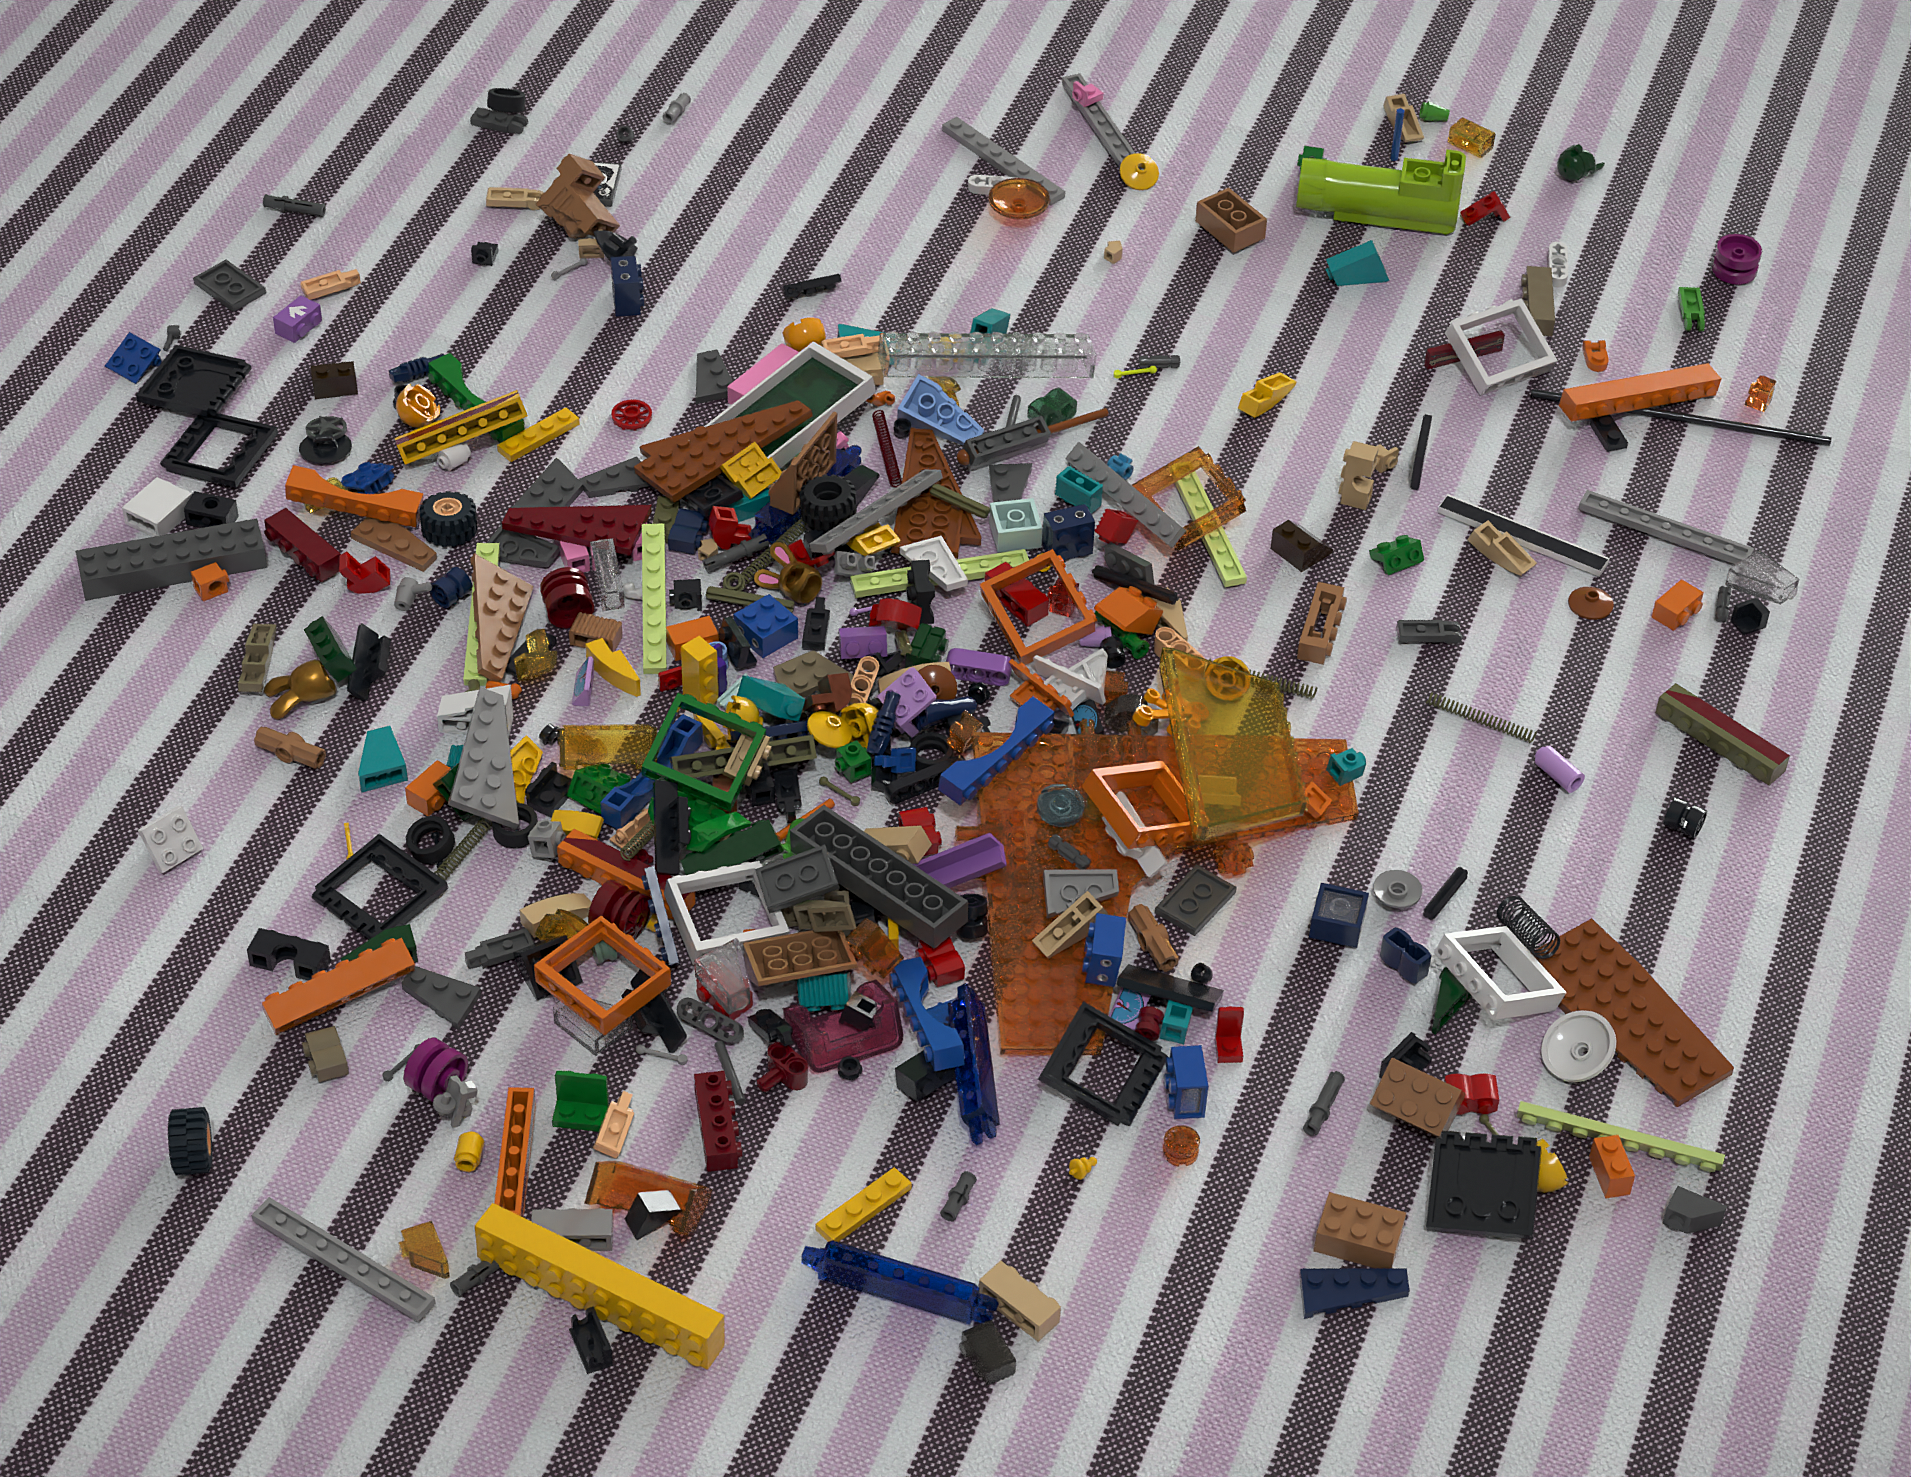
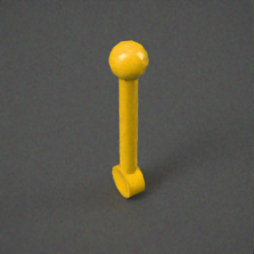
[344,822,353,860]

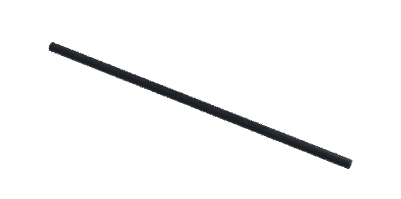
[1530,389,1832,445]

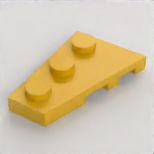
[510,735,543,804]

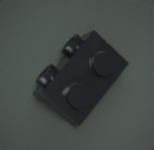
[718,617,757,668]

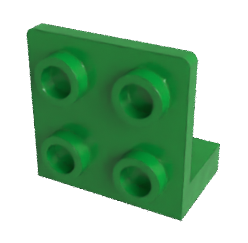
[567,763,631,814]
[552,1070,609,1132]

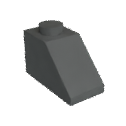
[1662,1186,1727,1234]

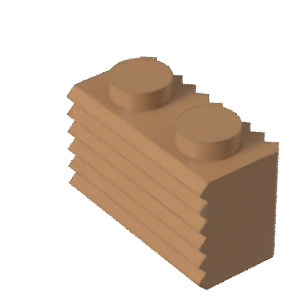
[569,612,623,652]

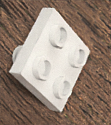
[138,806,204,873]

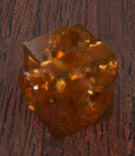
[1213,839,1254,876]

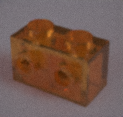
[846,918,904,979]

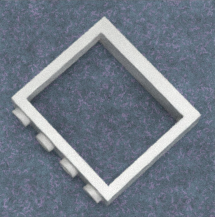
[1445,298,1558,396]
[664,861,790,965]
[1434,926,1566,1020]

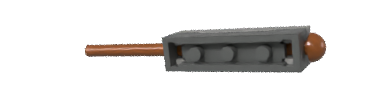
[957,408,1108,471]

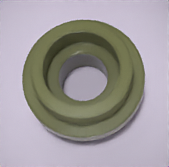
[723,572,746,592]

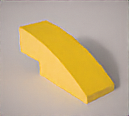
[1238,372,1297,418]
[585,638,641,697]

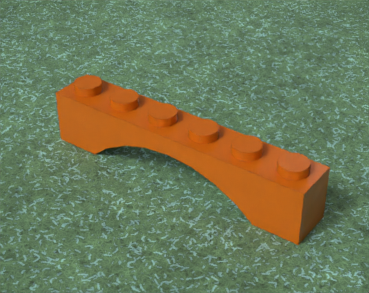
[285,465,423,527]

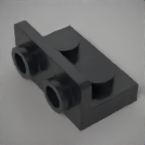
[525,762,572,818]

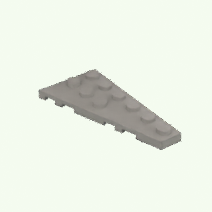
[448,687,519,829]

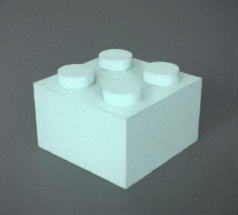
[989,498,1042,553]

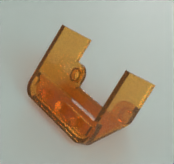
[584,1161,713,1235]

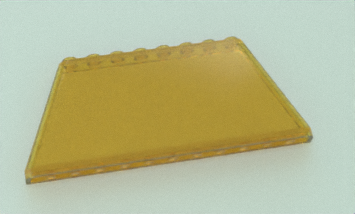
[1159,647,1309,841]

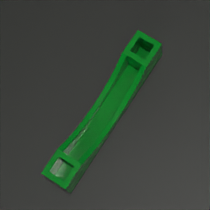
[428,353,525,443]

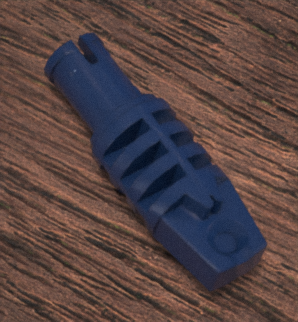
[388,353,444,383]
[867,691,901,756]

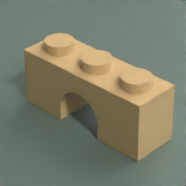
[1338,441,1379,510]

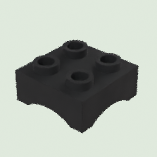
[907,560,935,625]

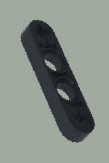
[884,755,966,804]

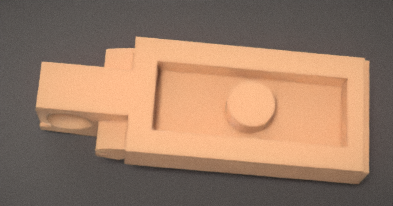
[300,269,361,300]
[822,334,883,358]
[593,1091,634,1159]

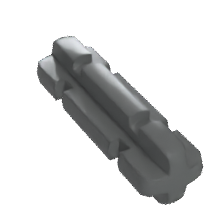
[1139,355,1180,368]
[1715,586,1731,623]
[1048,834,1091,870]

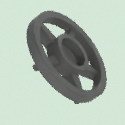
[306,416,347,440]

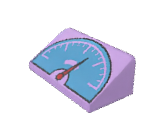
[572,657,594,706]
[1109,987,1151,1030]

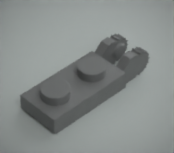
[470,107,529,134]
[1396,620,1462,644]

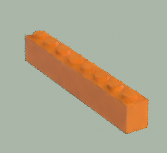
[1559,363,1722,422]

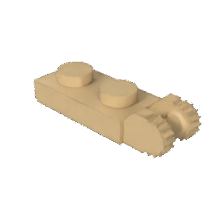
[486,187,543,210]

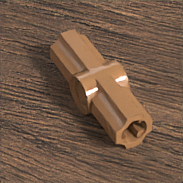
[254,726,326,769]
[1128,904,1179,972]

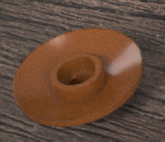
[1568,587,1614,620]
[918,665,957,700]

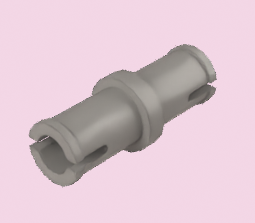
[663,93,691,123]

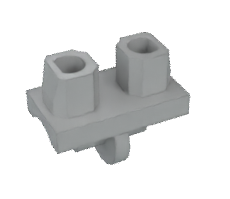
[833,551,875,578]
[433,1075,478,1128]

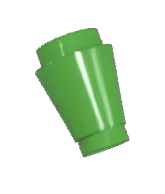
[1419,101,1450,121]

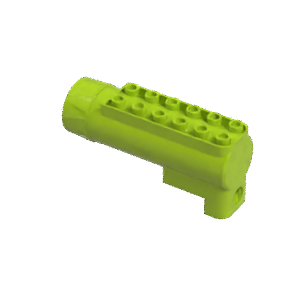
[1296,149,1466,235]

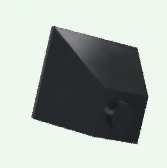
[513,935,583,1000]

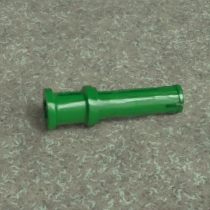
[1094,611,1150,659]

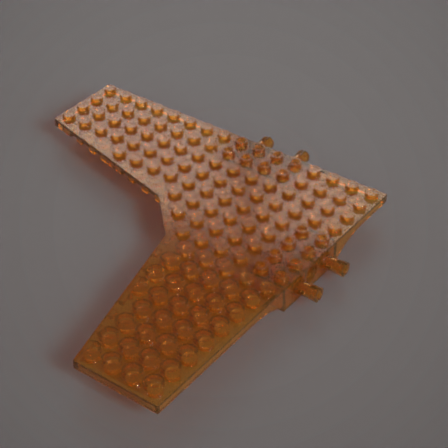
[955,719,1359,1055]

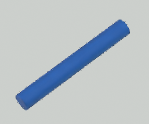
[1390,108,1405,161]

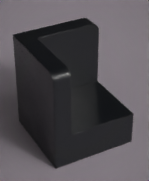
[1731,597,1770,635]

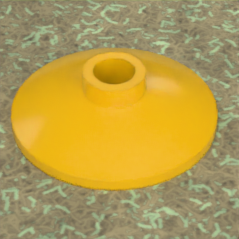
[1119,153,1159,190]
[807,711,852,748]

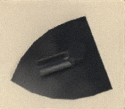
[594,230,638,262]

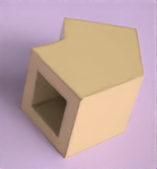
[1104,241,1123,264]
[698,538,718,565]

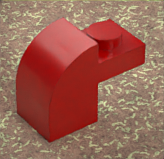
[709,506,755,550]
[339,551,390,594]
[869,599,922,632]

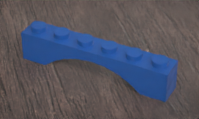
[938,696,1055,806]
[601,714,703,829]
[889,957,965,1071]

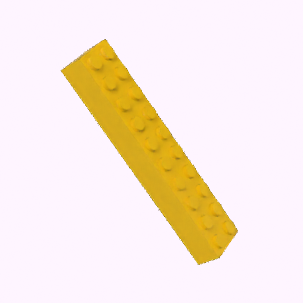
[475,1203,725,1370]

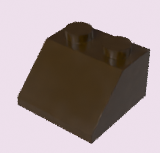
[310,361,358,400]
[1270,520,1334,572]

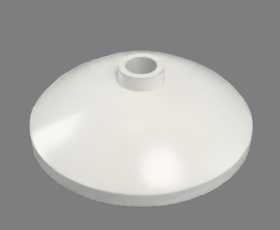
[1541,1011,1616,1082]

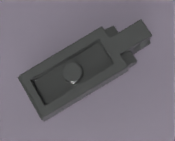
[465,928,534,969]

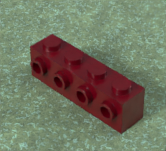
[264,508,341,582]
[694,1070,742,1172]

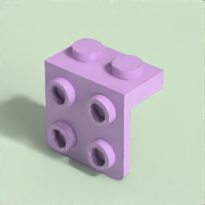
[877,667,936,738]

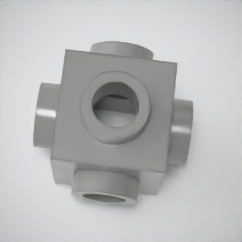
[528,820,566,858]

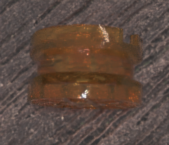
[1163,1125,1200,1167]

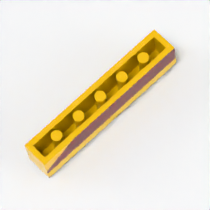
[395,390,528,465]

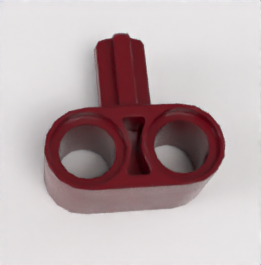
[756,1042,808,1092]

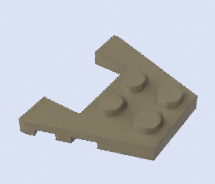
[773,650,864,722]

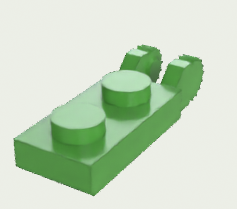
[1678,287,1705,331]

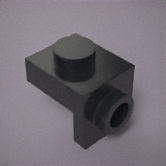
[865,651,905,676]

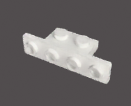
[1033,655,1106,710]
[1102,791,1168,878]

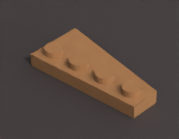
[351,517,437,572]

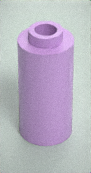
[1535,746,1585,793]

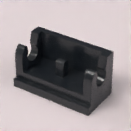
[1379,1032,1432,1079]
[569,1306,613,1374]

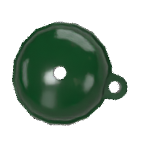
[1557,144,1605,181]

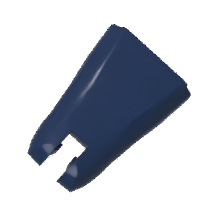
[912,696,977,732]

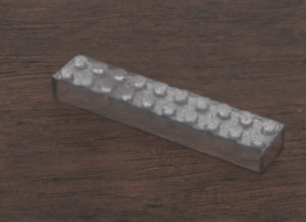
[878,331,1097,378]

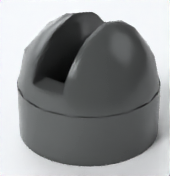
[617,125,634,142]

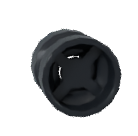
[1100,636,1126,669]

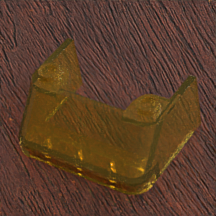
[557,724,657,770]

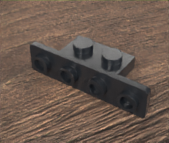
[347,623,391,702]
[653,780,691,876]
[621,969,687,1053]

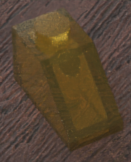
[398,1221,450,1279]

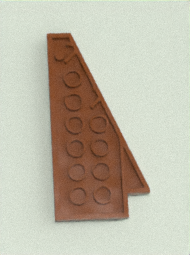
[634,400,813,502]
[891,428,982,559]

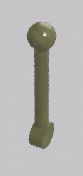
[819,776,860,806]
[1479,1114,1499,1135]

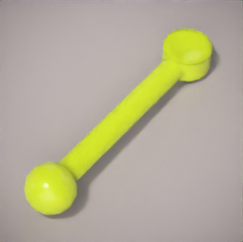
[1113,365,1157,378]

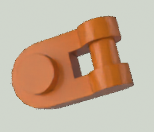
[1582,340,1609,372]

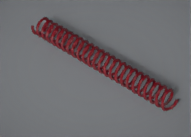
[872,410,902,487]

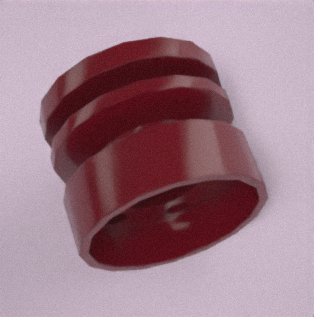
[540,567,594,629]
[588,880,651,940]

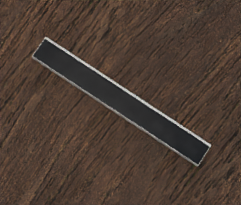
[1438,494,1610,577]

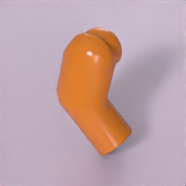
[866,391,895,406]
[486,680,522,700]

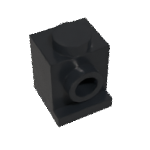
[669,579,702,611]
[838,991,882,1033]

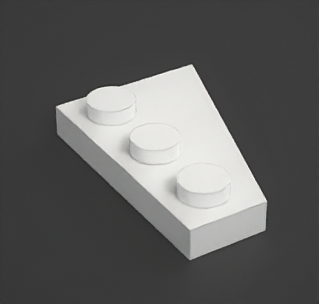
[900,536,968,591]

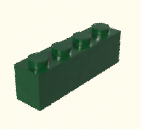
[680,819,785,893]

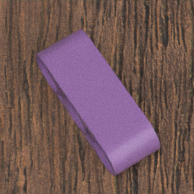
[946,648,1012,686]

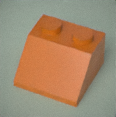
[1094,586,1163,635]

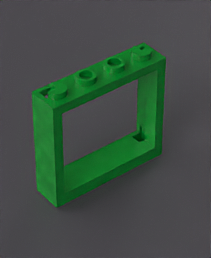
[642,693,766,812]

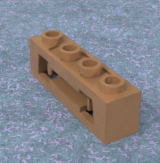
[1297,582,1347,665]

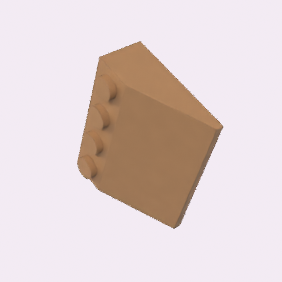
[768,412,838,515]
[743,930,858,986]

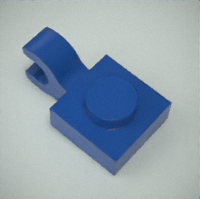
[875,747,916,773]

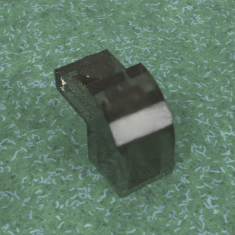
[1104,694,1159,736]

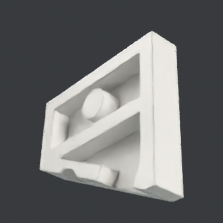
[1068,648,1108,703]

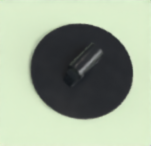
[299,432,352,463]

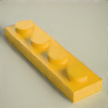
[497,407,580,462]
[815,1167,912,1246]

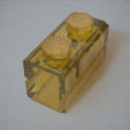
[1448,117,1496,158]

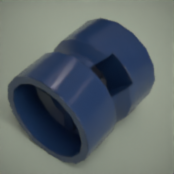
[429,567,473,608]

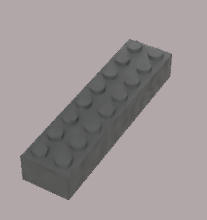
[75,518,267,601]
[790,805,968,949]

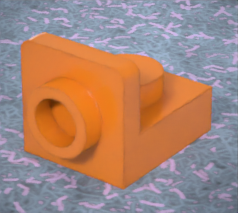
[1289,781,1332,819]

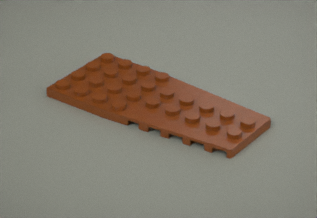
[1530,918,1734,1107]

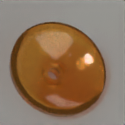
[989,178,1050,220]

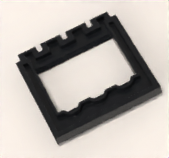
[160,413,278,488]
[312,834,448,940]
[1038,1001,1168,1126]

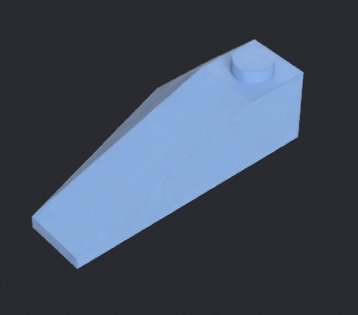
[897,374,984,445]

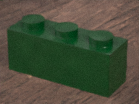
[304,616,357,683]

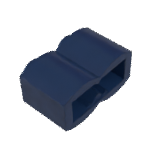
[668,508,709,554]
[1380,927,1431,984]

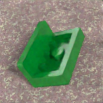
[1369,535,1424,575]

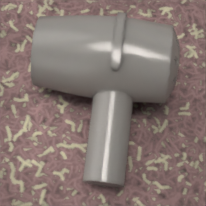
[394,577,432,611]

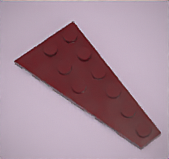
[502,505,652,556]

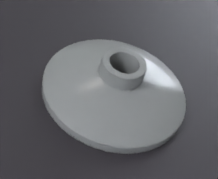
[1373,870,1422,908]

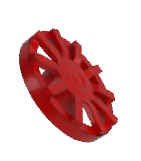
[611,399,652,431]

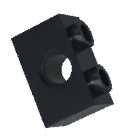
[184,491,239,528]

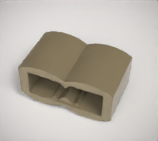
[301,1026,349,1082]

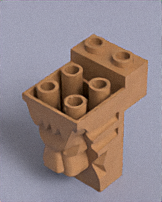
[535,153,620,239]

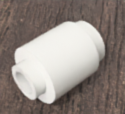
[437,442,471,471]

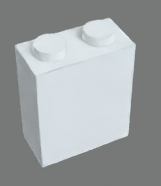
[122,477,192,537]

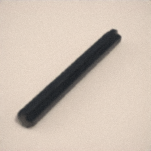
[1092,565,1179,605]

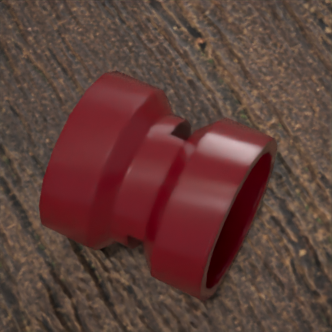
[1134,1006,1164,1041]

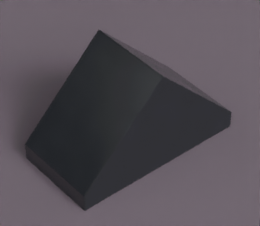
[625,1190,682,1240]

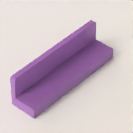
[913,833,1007,888]

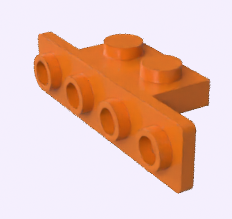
[1008,659,1075,718]

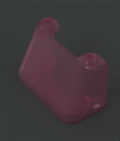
[782,979,903,1073]

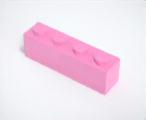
[727,343,799,405]

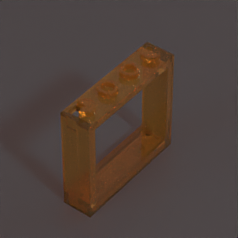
[1132,446,1246,551]

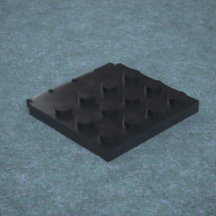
[136,345,252,417]
[1426,1131,1542,1239]

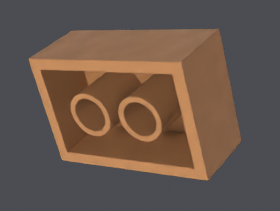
[1195,187,1267,253]
[1370,1058,1466,1139]
[1313,1192,1406,1268]

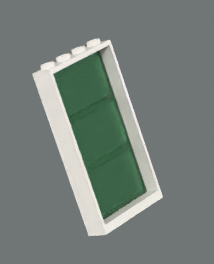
[704,341,876,468]

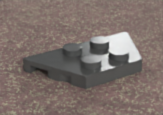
[512,458,583,508]

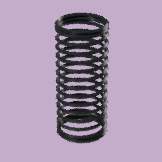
[1497,896,1560,959]

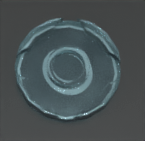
[1036,784,1085,827]

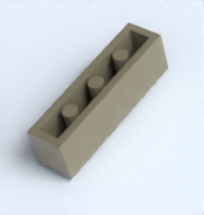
[1521,266,1555,336]

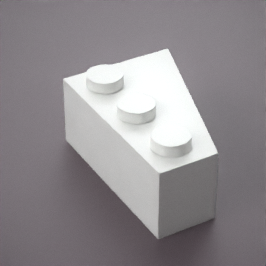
[437,685,514,738]

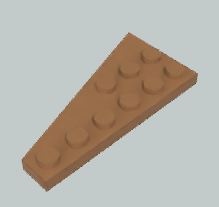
[470,553,534,682]

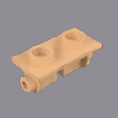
[610,808,654,852]

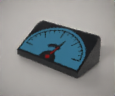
[1071,699,1104,745]

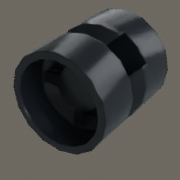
[1663,797,1707,838]
[956,893,988,939]

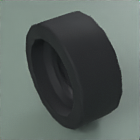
[487,88,526,113]
[909,732,954,776]
[492,803,538,849]
[406,816,455,864]

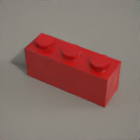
[985,562,1049,627]

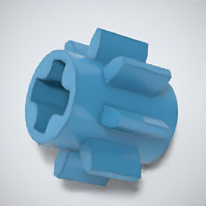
[1107,453,1134,480]

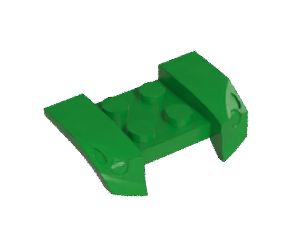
[648,791,752,852]

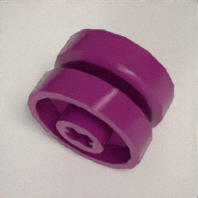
[1712,234,1762,285]
[403,1037,468,1102]

